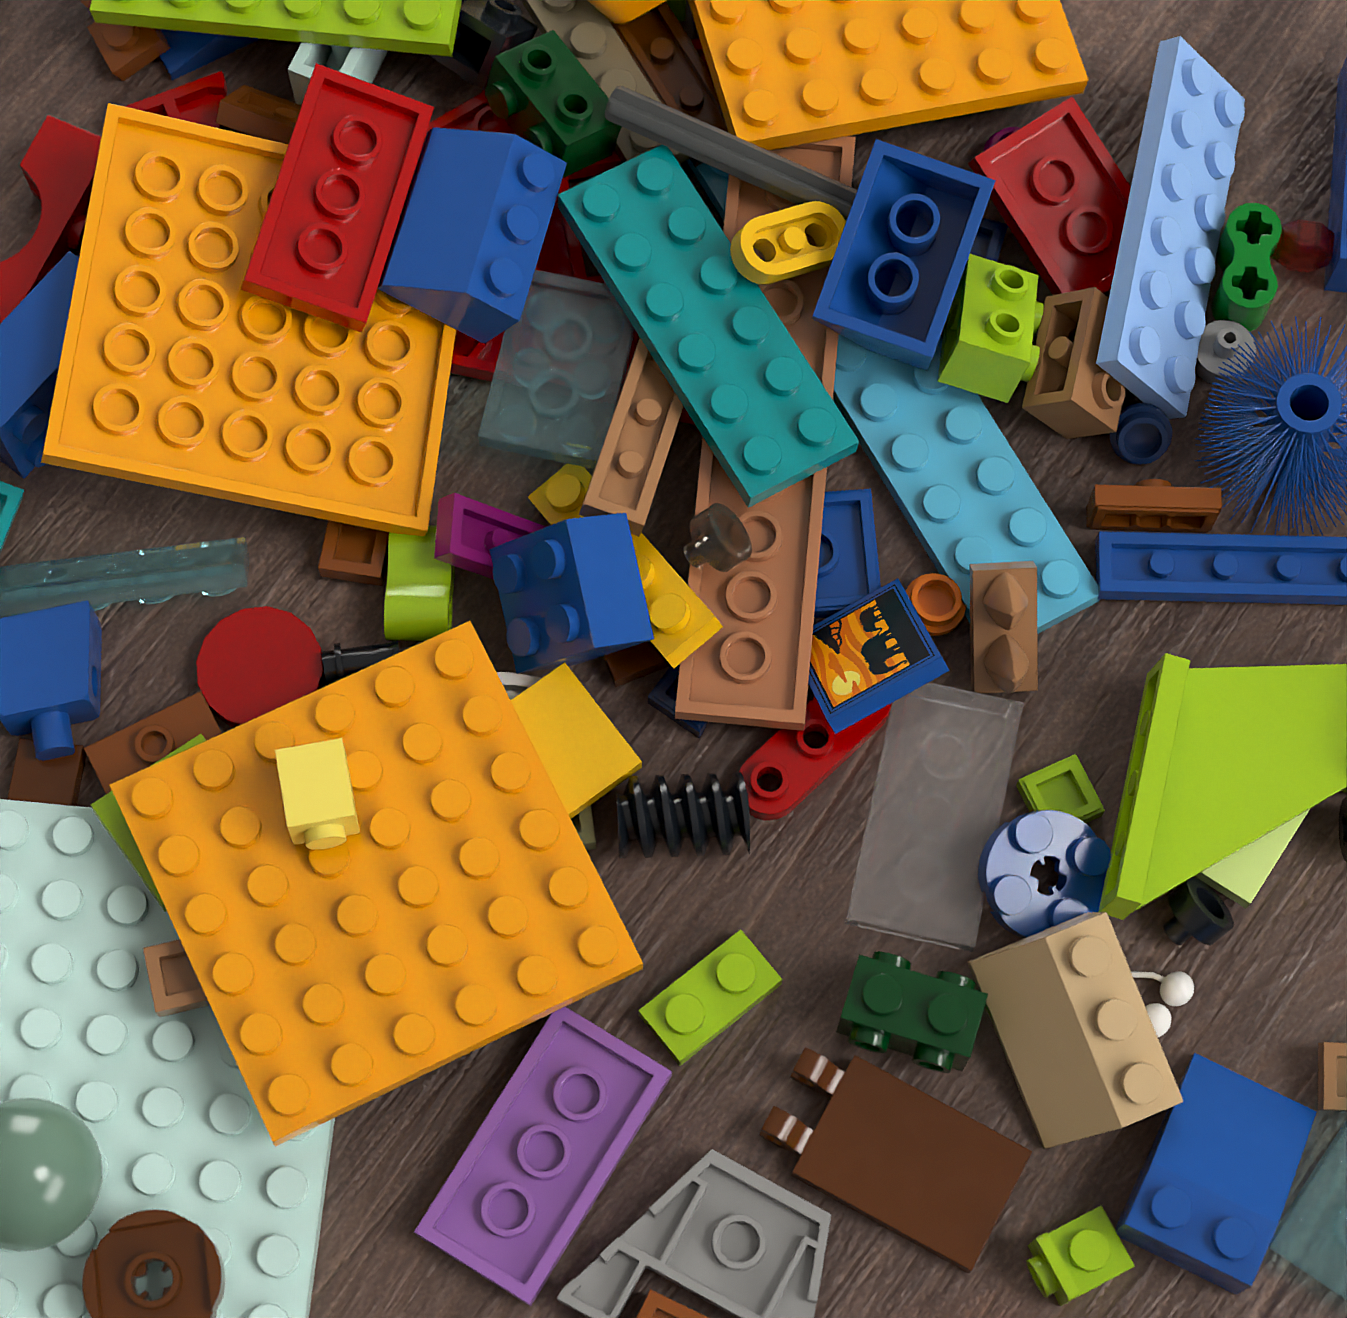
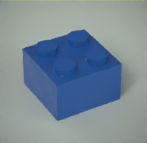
[489,513,654,674]

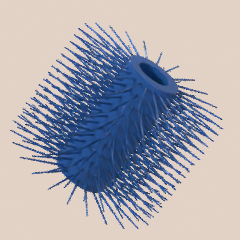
[1194,316,1347,536]

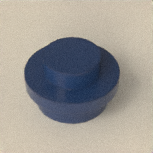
[1109,403,1172,464]

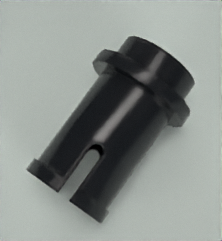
[322,640,400,686]

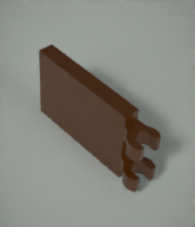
[759,1047,1033,1274]

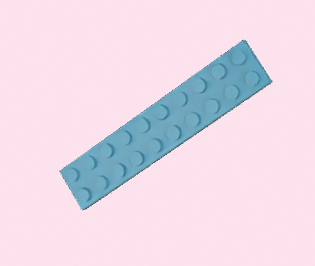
[687,158,1100,634]

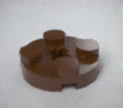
[82,1210,225,1318]

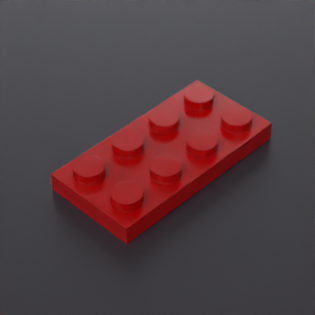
[240,63,434,333]

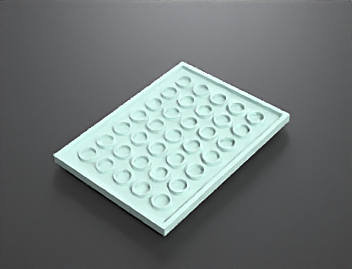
[0,799,335,1318]

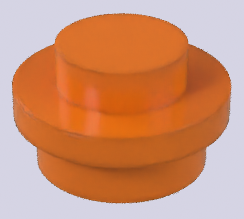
[906,573,966,636]

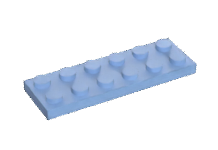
[1096,36,1245,419]

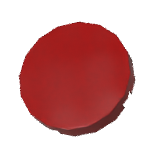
[196,606,325,728]

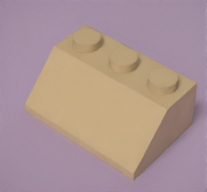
[968,912,1184,1149]

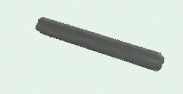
[605,86,857,221]

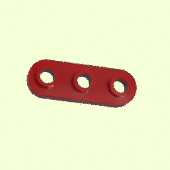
[739,697,892,820]

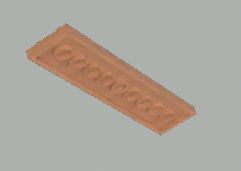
[675,136,856,731]

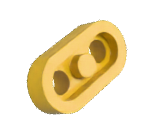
[730,201,846,285]

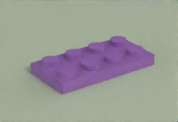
[414,1007,672,1307]

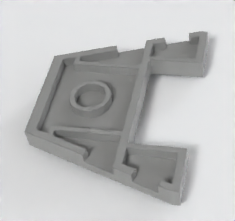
[557,1149,831,1318]

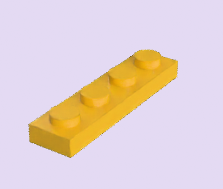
[528,457,723,669]

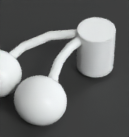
[1131,971,1194,1037]

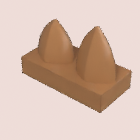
[969,561,1038,694]

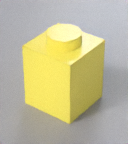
[275,738,360,849]

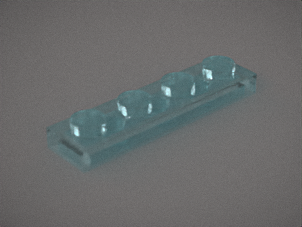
[0,537,250,616]

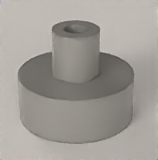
[1195,320,1256,386]

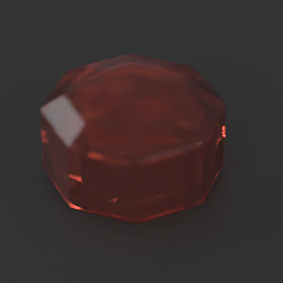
[1272,220,1335,272]

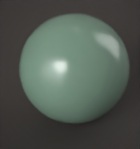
[0,1098,103,1251]

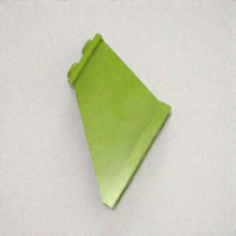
[1098,653,1347,920]

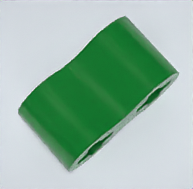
[1211,203,1282,332]

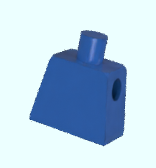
[0,600,102,761]

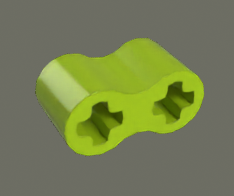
[384,525,456,642]

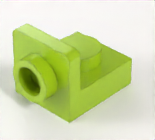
[1026,1205,1135,1307]

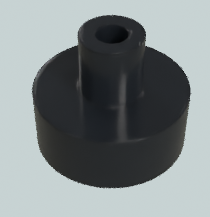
[1163,877,1234,945]

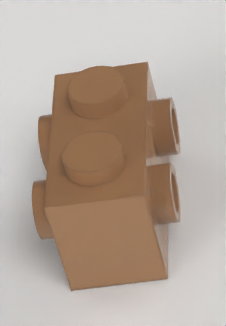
[1022,287,1125,439]

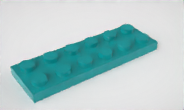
[557,145,859,508]

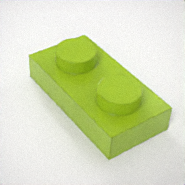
[638,929,783,1066]

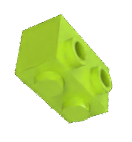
[938,254,1044,403]

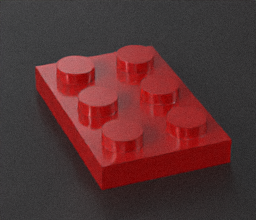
[968,96,1131,295]

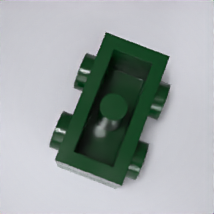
[484,30,622,179]
[836,951,988,1073]

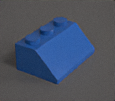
[377,127,567,344]
[812,139,996,371]

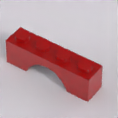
[0,115,101,324]

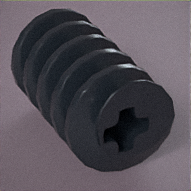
[617,772,750,859]

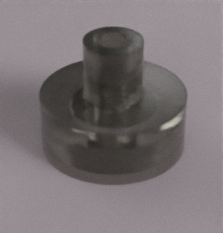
[683,503,752,572]

